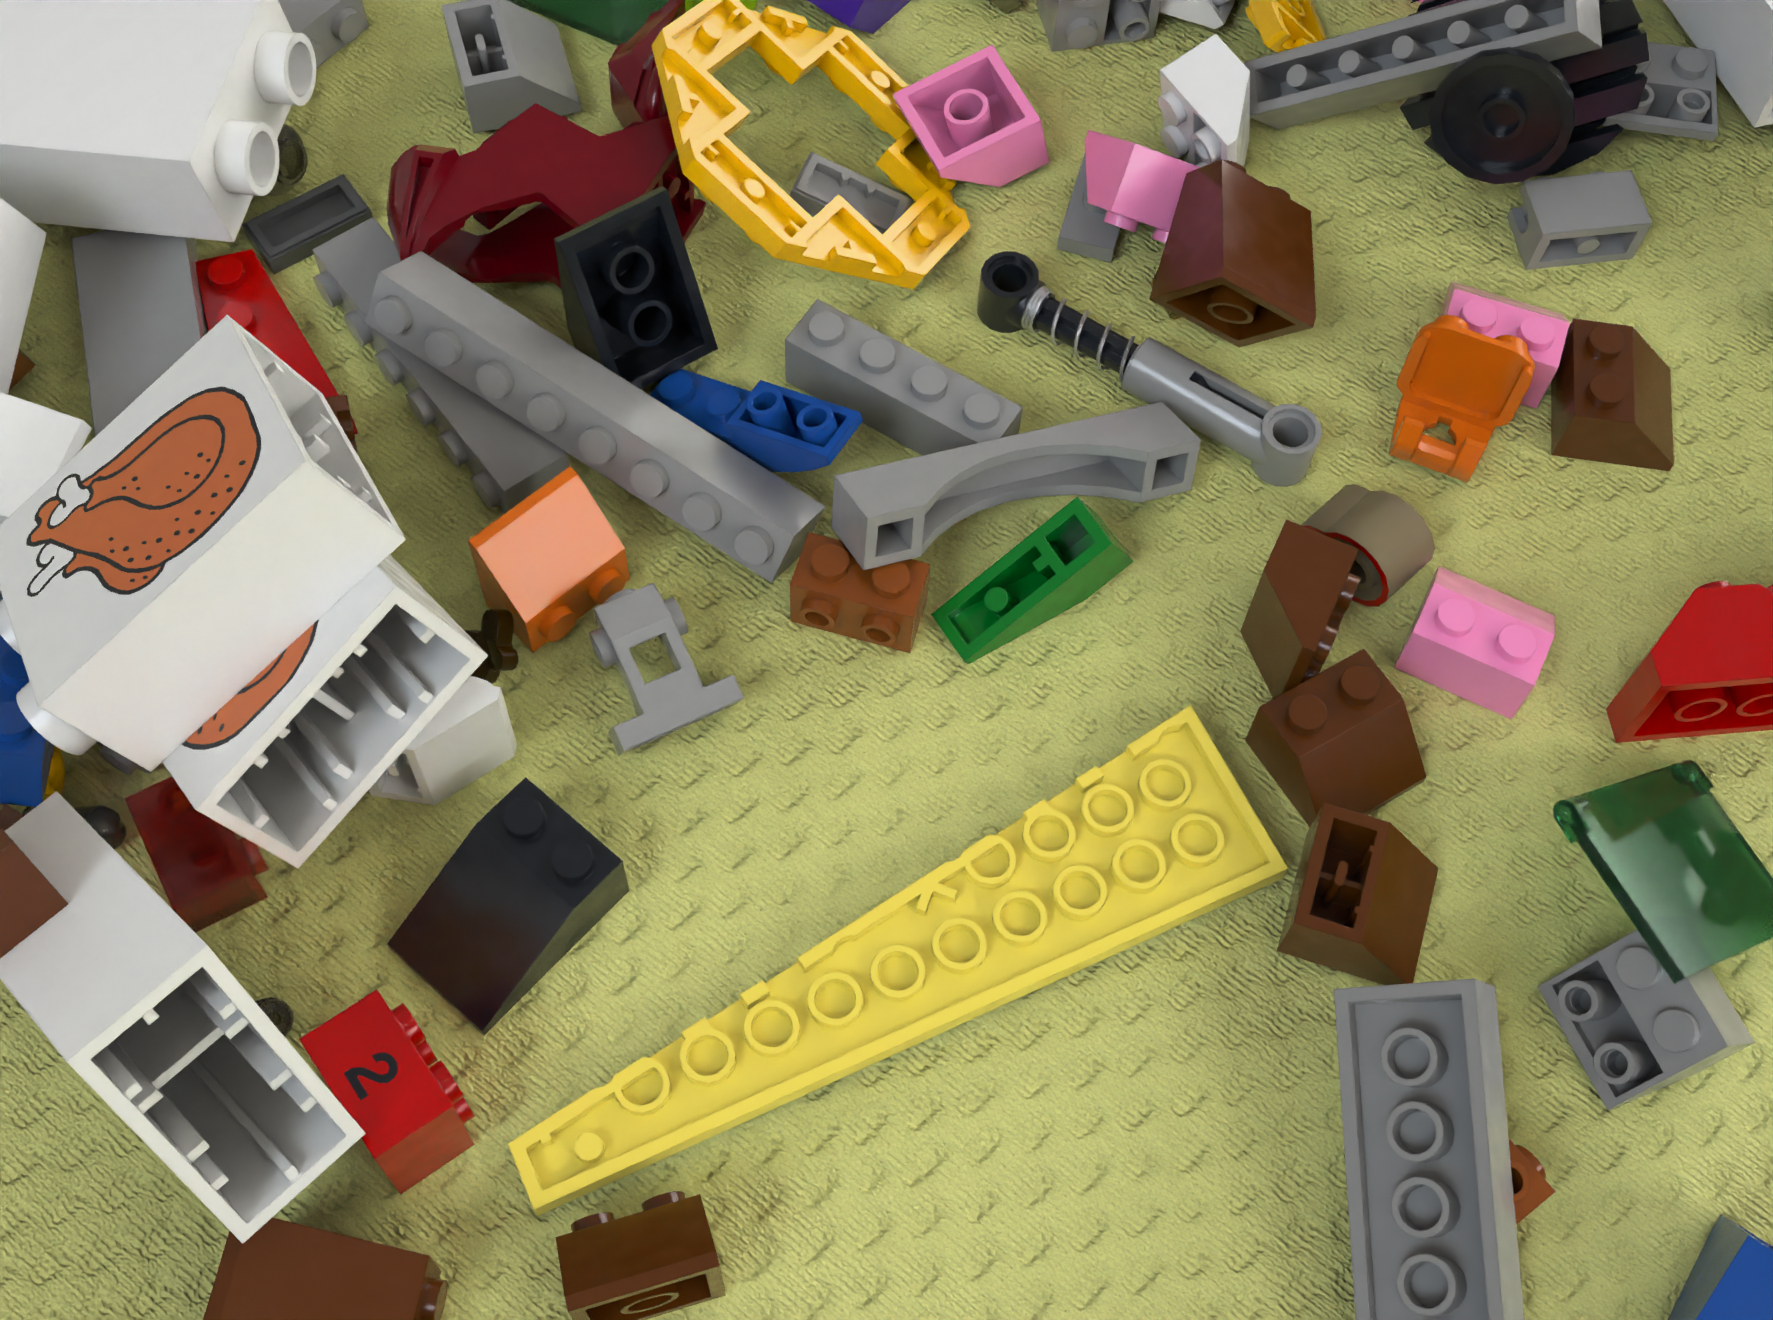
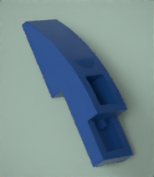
[650,368,863,472]

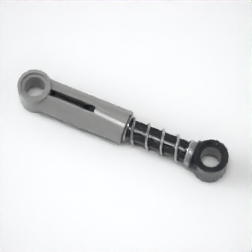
[977,251,1322,487]

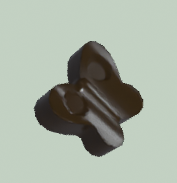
[464,609,518,684]

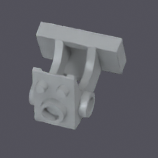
[589,583,744,756]

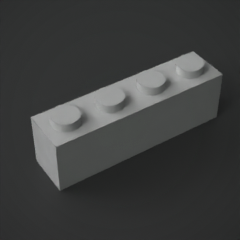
[785,299,1023,455]

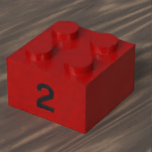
[299,989,475,1195]

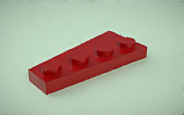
[195,249,358,434]

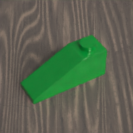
[931,497,1134,664]

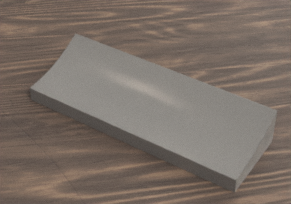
[71,230,208,437]
[1334,978,1525,1320]

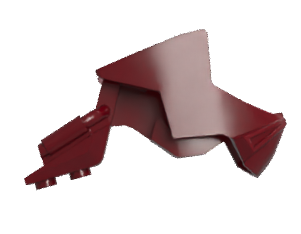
[386,0,706,290]

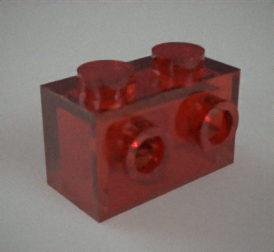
[124,777,269,933]

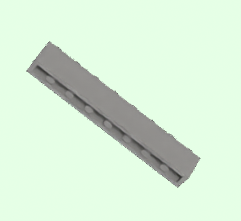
[364,251,826,583]

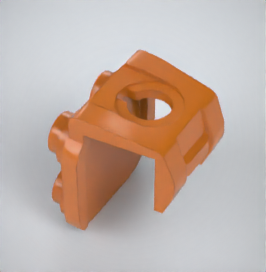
[1389,315,1535,483]

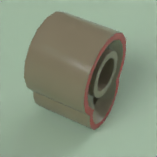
[1301,484,1435,607]

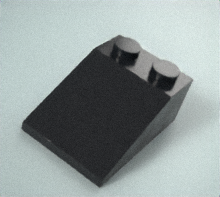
[554,186,718,389]
[387,777,629,1035]

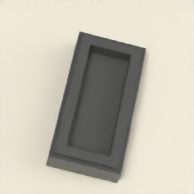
[242,174,373,274]

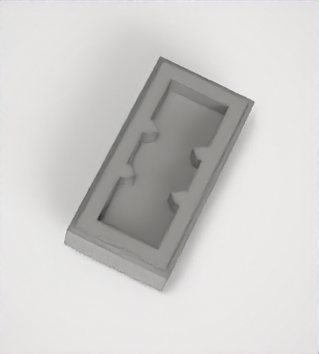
[789,152,913,234]
[1057,154,1121,262]

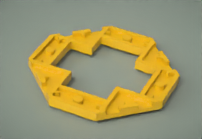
[651,0,970,289]

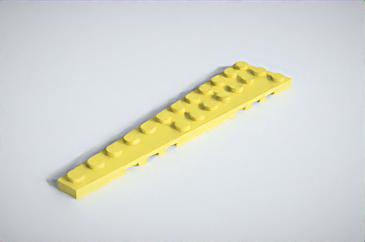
[508,705,1288,1216]

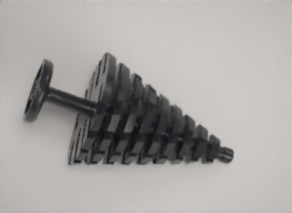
[1400,0,1650,184]

